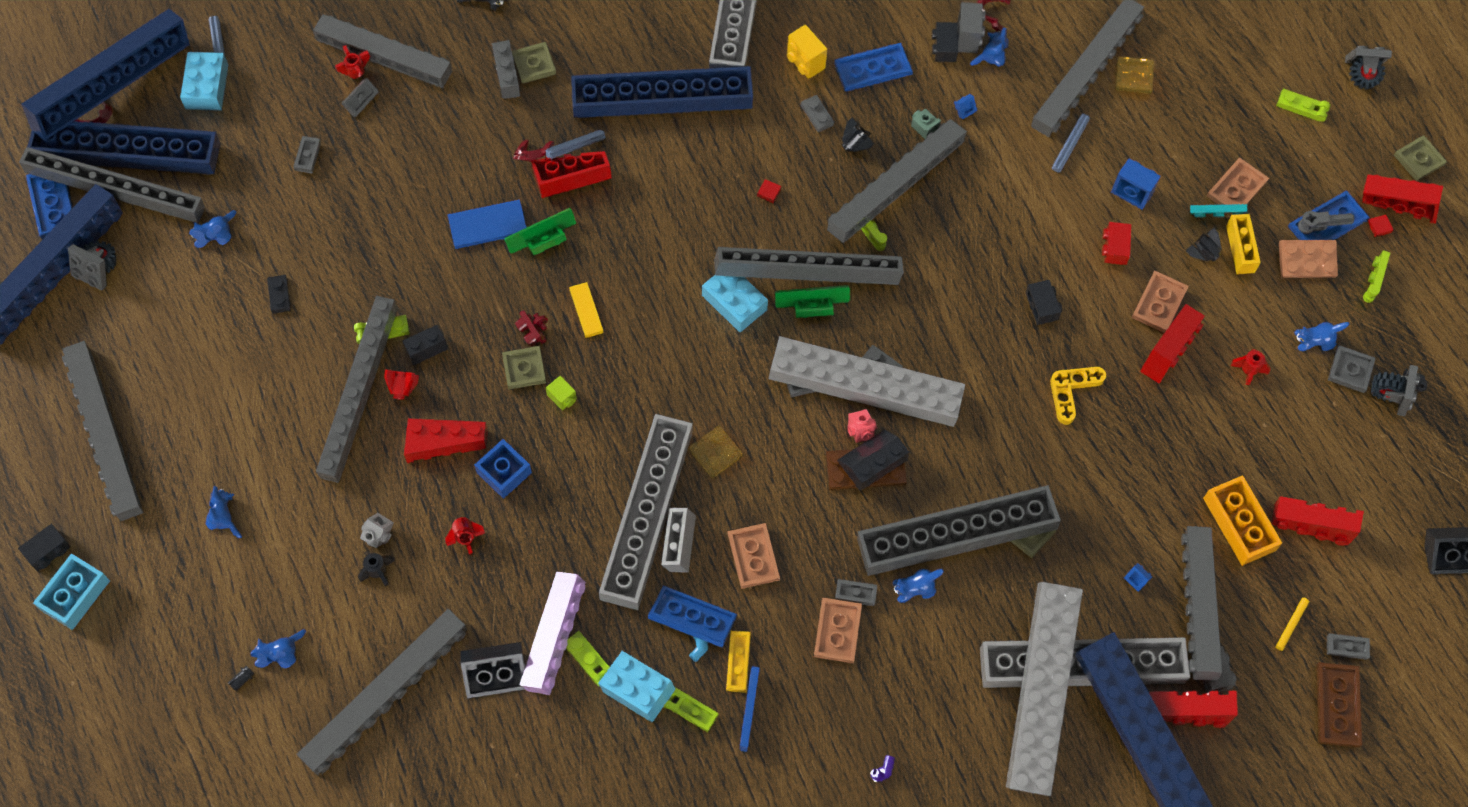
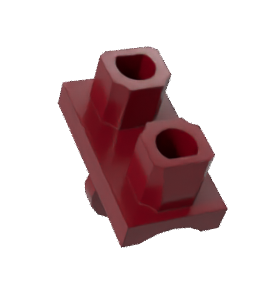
[515,310,548,346]

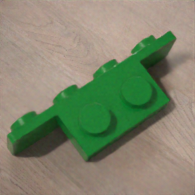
[504,208,576,255]
[775,285,850,318]

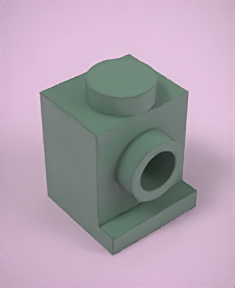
[911,108,941,139]

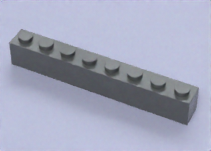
[313,14,452,88]
[1181,526,1222,681]

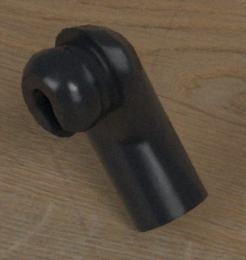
[1402,368,1428,392]

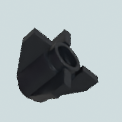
[842,117,875,152]
[1185,227,1222,262]
[358,551,395,587]

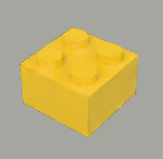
[787,25,827,79]

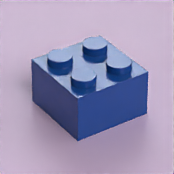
[1111,158,1161,210]
[474,439,532,499]

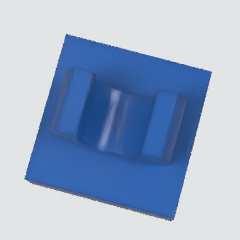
[954,94,977,119]
[1124,563,1152,592]

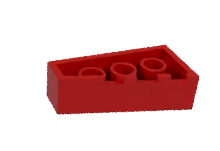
[531,151,612,198]
[1362,174,1443,224]
[1140,304,1205,384]
[404,419,488,463]
[1271,496,1364,546]
[1149,691,1238,728]

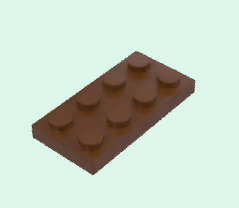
[825,449,907,490]
[1316,662,1362,748]

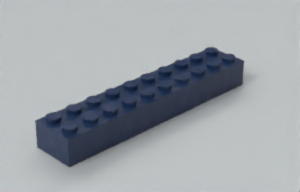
[21,9,190,140]
[571,66,753,118]
[27,121,221,175]
[0,184,123,345]
[1074,632,1213,807]

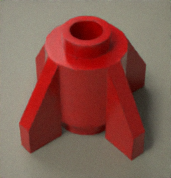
[335,45,370,79]
[1231,348,1271,385]
[384,370,419,400]
[445,517,485,554]

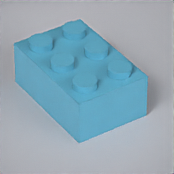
[180,52,228,110]
[702,275,768,333]
[33,554,110,630]
[598,651,676,722]

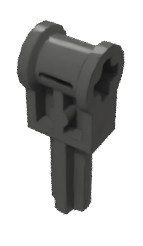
[1298,211,1354,234]

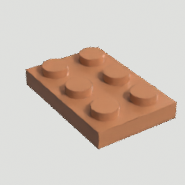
[1207,157,1269,214]
[1279,240,1338,278]
[1131,271,1189,333]
[727,523,780,589]
[814,597,862,663]

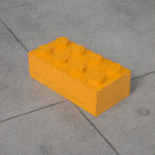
[1203,475,1282,566]

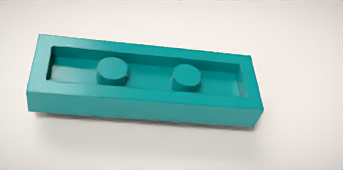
[1190,204,1247,217]

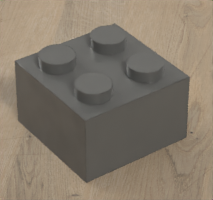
[957,2,985,53]

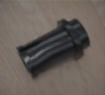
[228,665,255,692]

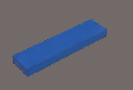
[739,666,760,752]

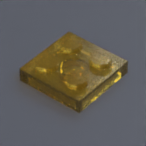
[1116,56,1154,94]
[689,425,743,478]

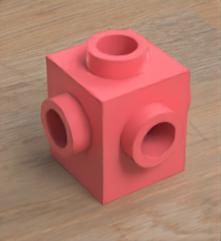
[847,409,877,443]

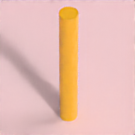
[1276,598,1309,651]

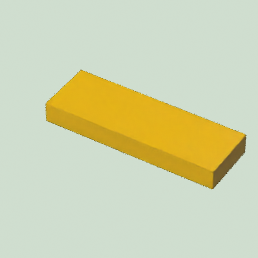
[569,282,604,338]
[726,631,751,693]

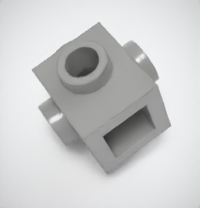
[360,513,394,548]

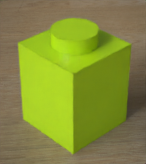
[546,376,577,410]

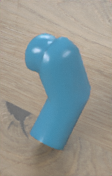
[689,636,708,662]

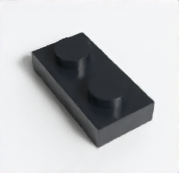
[267,275,291,314]

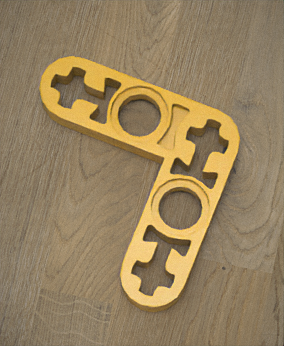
[1050,367,1106,425]

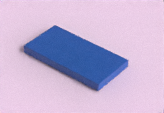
[834,43,913,92]
[26,174,73,239]
[1288,190,1370,240]
[447,200,526,249]
[648,586,737,648]

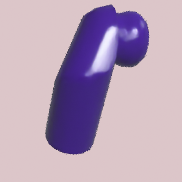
[871,755,895,782]

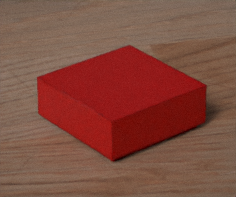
[757,179,781,203]
[1368,215,1393,237]

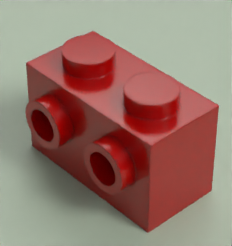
[1102,222,1131,265]

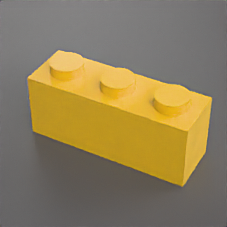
[1226,214,1261,274]

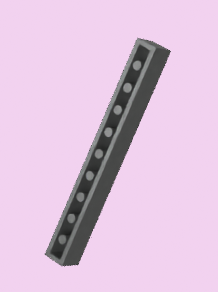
[1031,0,1144,137]
[827,119,967,243]
[19,147,205,223]
[714,247,904,285]
[316,296,398,483]
[62,341,144,521]
[297,609,467,776]

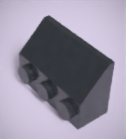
[837,430,910,491]
[1424,527,1468,574]
[461,642,525,699]

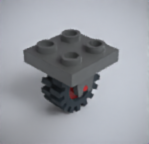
[1345,46,1392,90]
[68,241,116,291]
[1371,365,1420,416]

